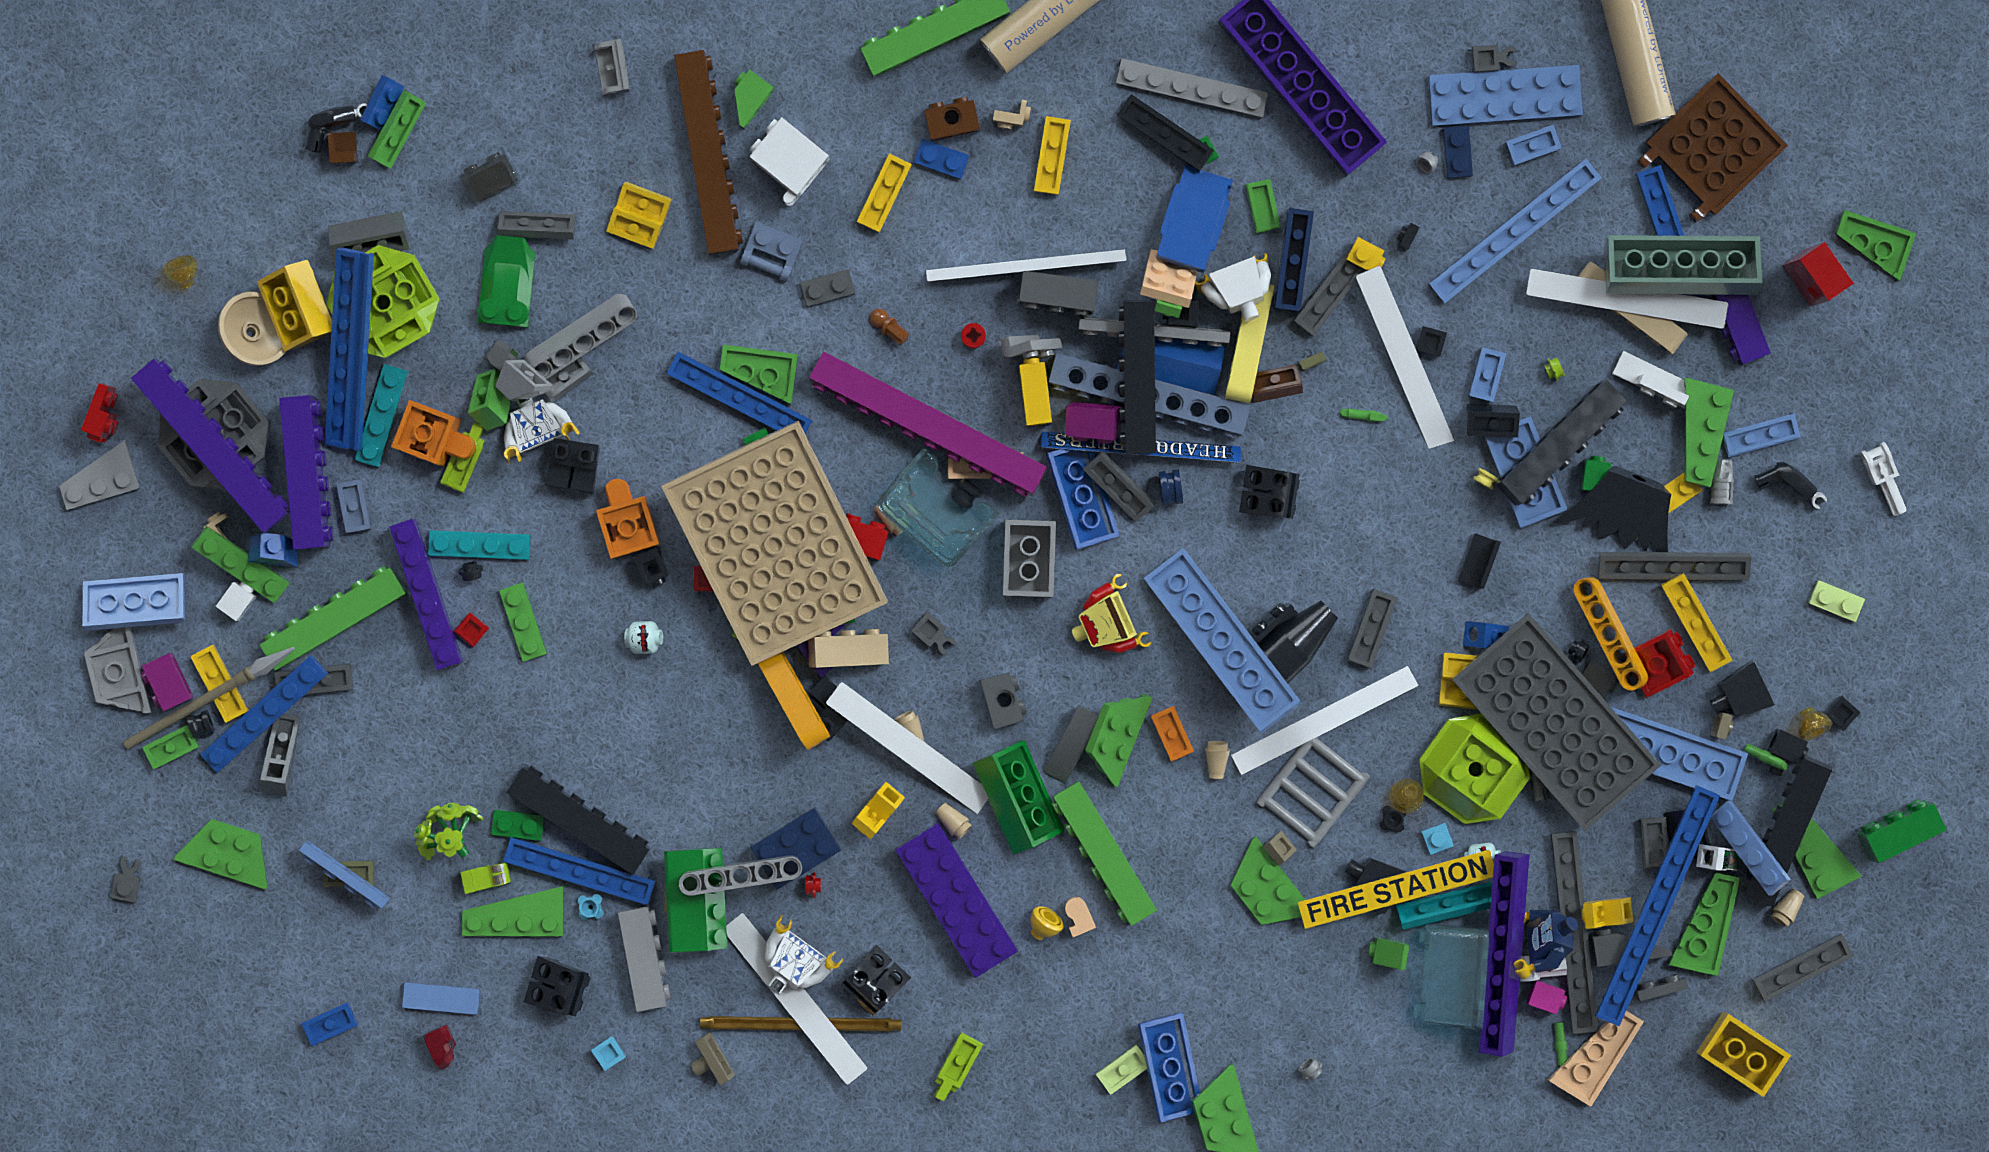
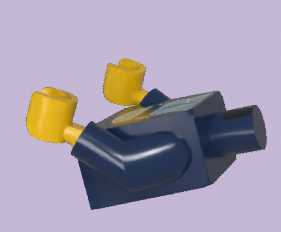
[1514,909,1578,979]

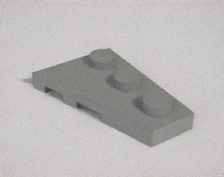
[59,440,140,510]

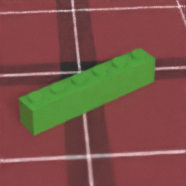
[860,0,1010,78]
[260,566,408,671]
[1051,780,1157,926]

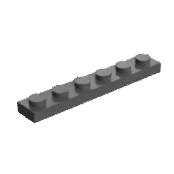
[1598,552,1751,580]

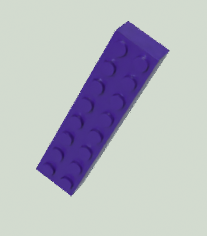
[1218,0,1387,177]

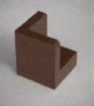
[328,132,358,163]

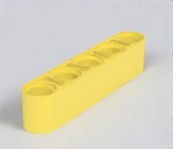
[1225,284,1274,404]

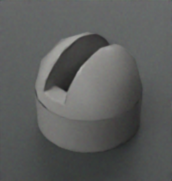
[1416,151,1438,174]

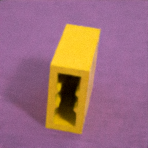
[1019,358,1052,427]

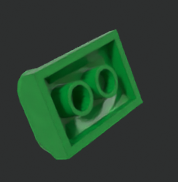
[478,235,535,328]

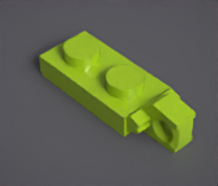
[440,422,485,493]
[934,1032,983,1101]

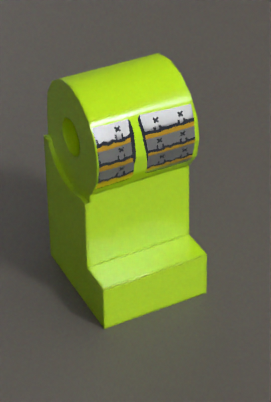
[460,862,511,894]

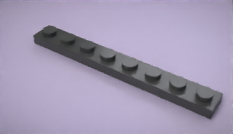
[1551,831,1598,1034]

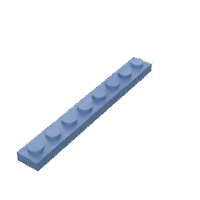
[1428,159,1602,304]

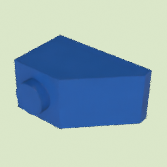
[248,533,298,568]

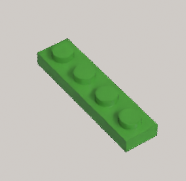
[191,525,290,603]

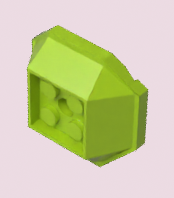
[326,245,440,358]
[1419,713,1530,824]

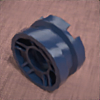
[1159,469,1183,506]

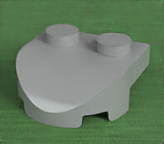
[999,335,1062,359]

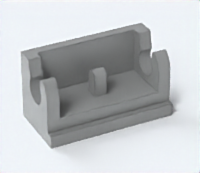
[595,39,630,95]

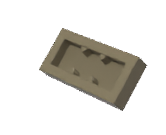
[691,1032,735,1085]

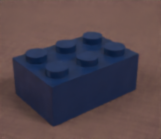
[750,807,841,890]

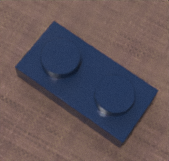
[1443,126,1473,178]

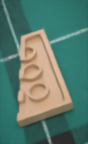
[1547,1011,1644,1107]

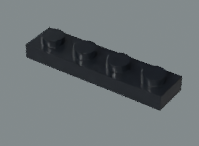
[1117,94,1214,172]

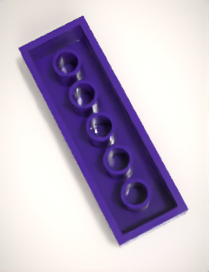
[279,395,334,550]
[895,822,1018,978]

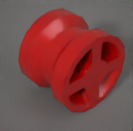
[961,323,986,349]

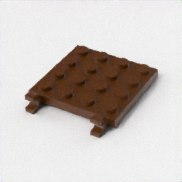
[1637,73,1788,223]

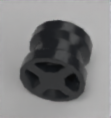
[951,479,982,510]
[187,710,215,739]

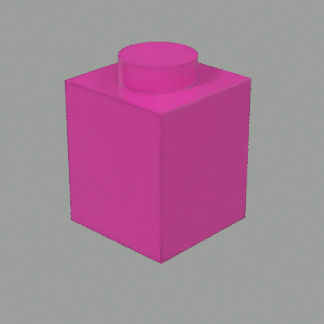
[1526,980,1567,1014]

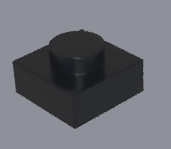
[1396,223,1420,251]
[1416,326,1447,357]
[1824,696,1861,731]

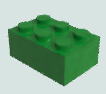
[1857,799,1947,863]

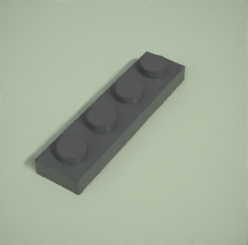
[1294,242,1365,336]
[1752,933,1854,1002]

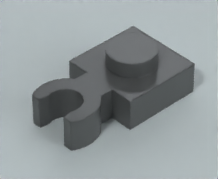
[1472,45,1517,72]
[911,612,957,655]
[110,856,141,903]

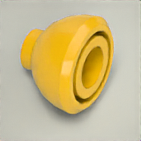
[1030,906,1064,940]

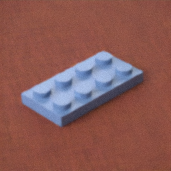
[1484,416,1567,528]
[82,573,185,631]

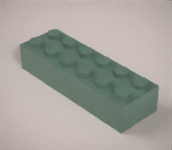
[1604,235,1762,295]

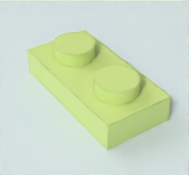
[1808,580,1865,622]
[1096,1044,1147,1095]

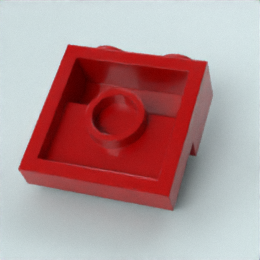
[81,383,119,443]
[1623,628,1695,698]

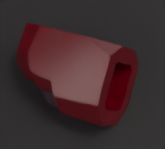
[423,1024,456,1069]

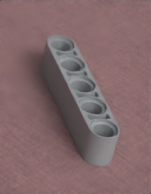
[524,294,637,379]
[679,855,802,895]

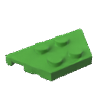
[1085,694,1153,787]
[174,819,268,889]
[1230,836,1305,925]
[1191,1064,1259,1152]

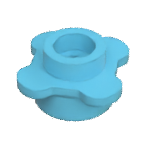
[577,894,604,920]

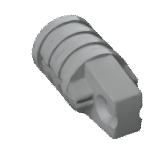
[1710,460,1734,505]

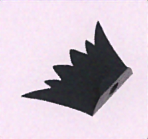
[1553,466,1672,552]

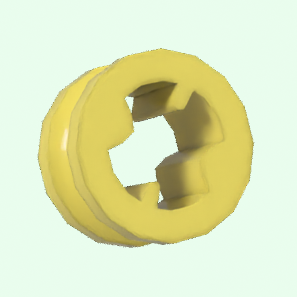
[1473,468,1498,490]

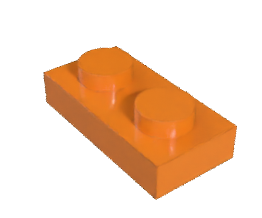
[1150,705,1194,762]

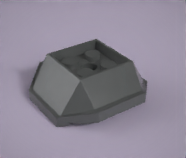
[158,379,270,489]

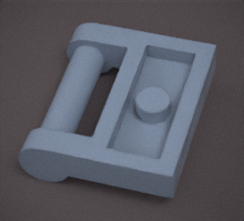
[740,222,803,282]

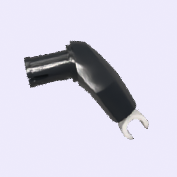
[305,104,367,153]
[1754,462,1827,509]

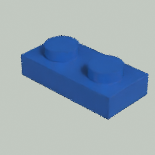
[360,75,404,130]
[914,139,969,179]
[301,1002,359,1046]

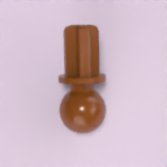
[869,308,909,344]

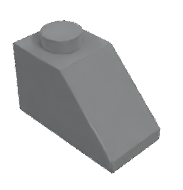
[495,360,554,401]

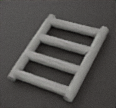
[1256,736,1370,848]

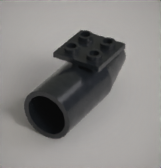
[1251,600,1338,684]

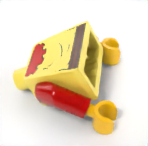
[1072,574,1151,653]

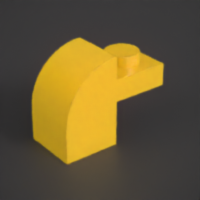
[852,782,905,839]
[1582,897,1633,929]

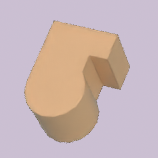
[1065,896,1096,937]

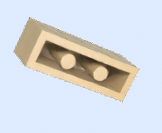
[808,629,889,668]

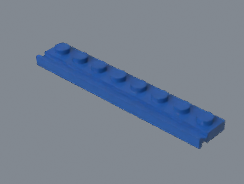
[325,247,374,451]

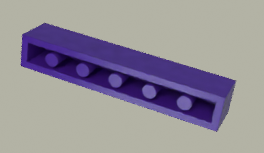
[389,518,464,670]

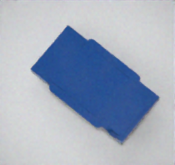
[1156,165,1233,273]

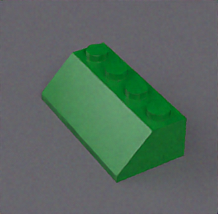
[973,740,1065,855]
[664,848,728,952]

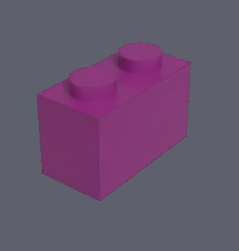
[1065,402,1122,444]
[141,653,194,711]

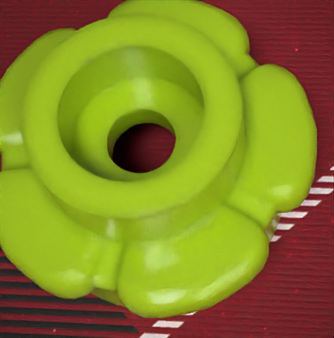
[1544,357,1565,381]

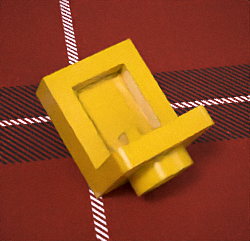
[1346,237,1386,271]

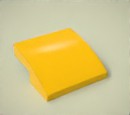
[606,182,672,249]
[1438,653,1478,710]

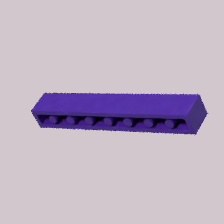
[131,358,290,533]
[1479,851,1530,1057]

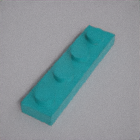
[355,364,408,467]
[428,530,531,560]
[1396,881,1493,930]

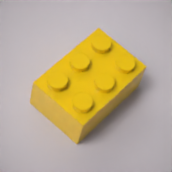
[257,260,332,352]
[1696,1011,1791,1097]

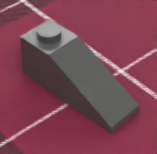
[260,714,301,797]
[1590,928,1672,967]

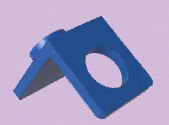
[1463,621,1509,648]

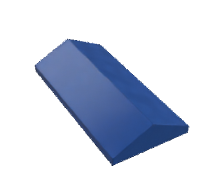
[1117,336,1226,395]
[1046,449,1120,550]
[1138,1013,1200,1123]

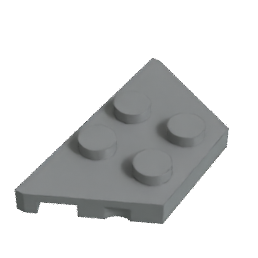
[84,627,152,713]

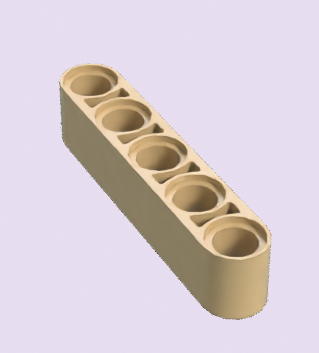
[1578,261,1688,355]

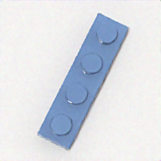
[1711,801,1791,895]
[299,841,391,909]

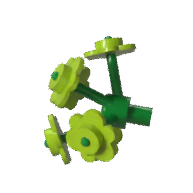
[414,803,483,860]

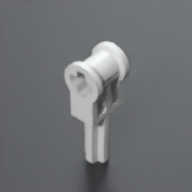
[1860,442,1906,516]

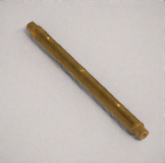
[700,1015,902,1032]

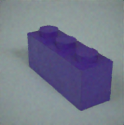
[1712,294,1771,365]

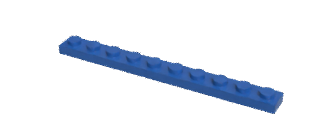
[1595,785,1720,1026]

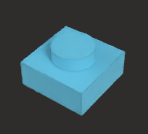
[1421,822,1454,855]
[591,1035,626,1071]

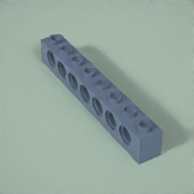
[1048,353,1251,439]

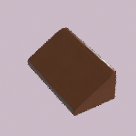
[1252,364,1303,403]

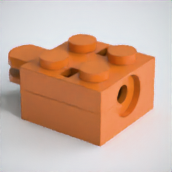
[391,400,476,466]
[596,479,661,559]

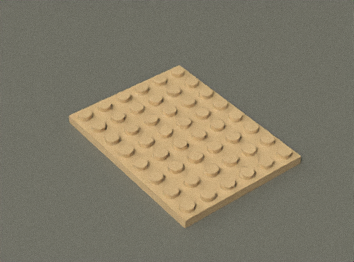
[661,421,888,666]

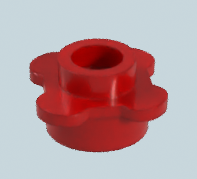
[805,872,821,898]

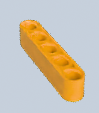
[1573,577,1648,691]
[758,652,830,750]

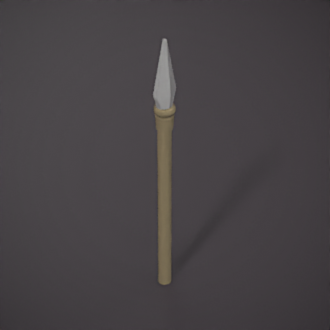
[123,647,295,749]

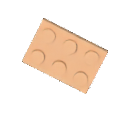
[1140,249,1197,308]

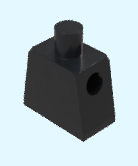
[1709,661,1775,717]
[1344,857,1406,914]

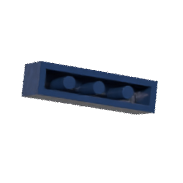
[1273,208,1314,313]

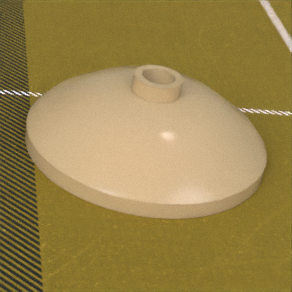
[218,292,286,366]

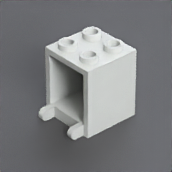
[749,117,830,206]

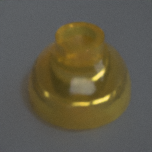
[163,255,198,289]
[1798,707,1832,740]
[1389,778,1424,813]

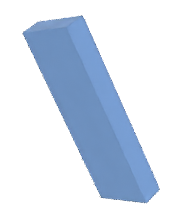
[1723,414,1801,458]
[402,982,480,1015]

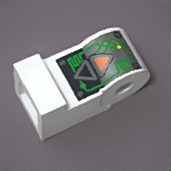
[1696,844,1740,871]

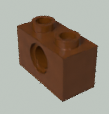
[924,97,980,141]

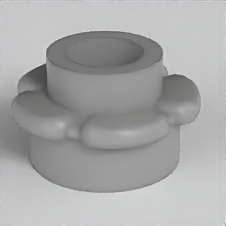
[1298,1057,1322,1080]

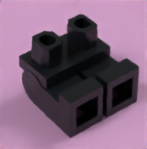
[545,438,600,493]
[1239,465,1300,519]
[807,675,848,742]
[840,945,911,1016]
[524,956,591,1017]

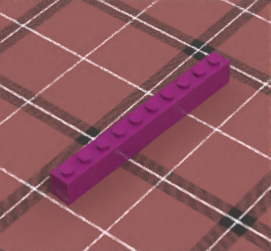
[809,351,1047,497]

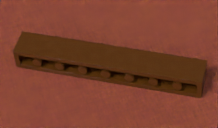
[674,50,743,255]

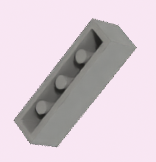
[618,905,671,1012]

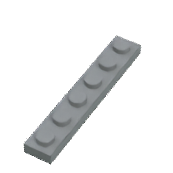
[1116,59,1268,118]
[1077,316,1230,346]

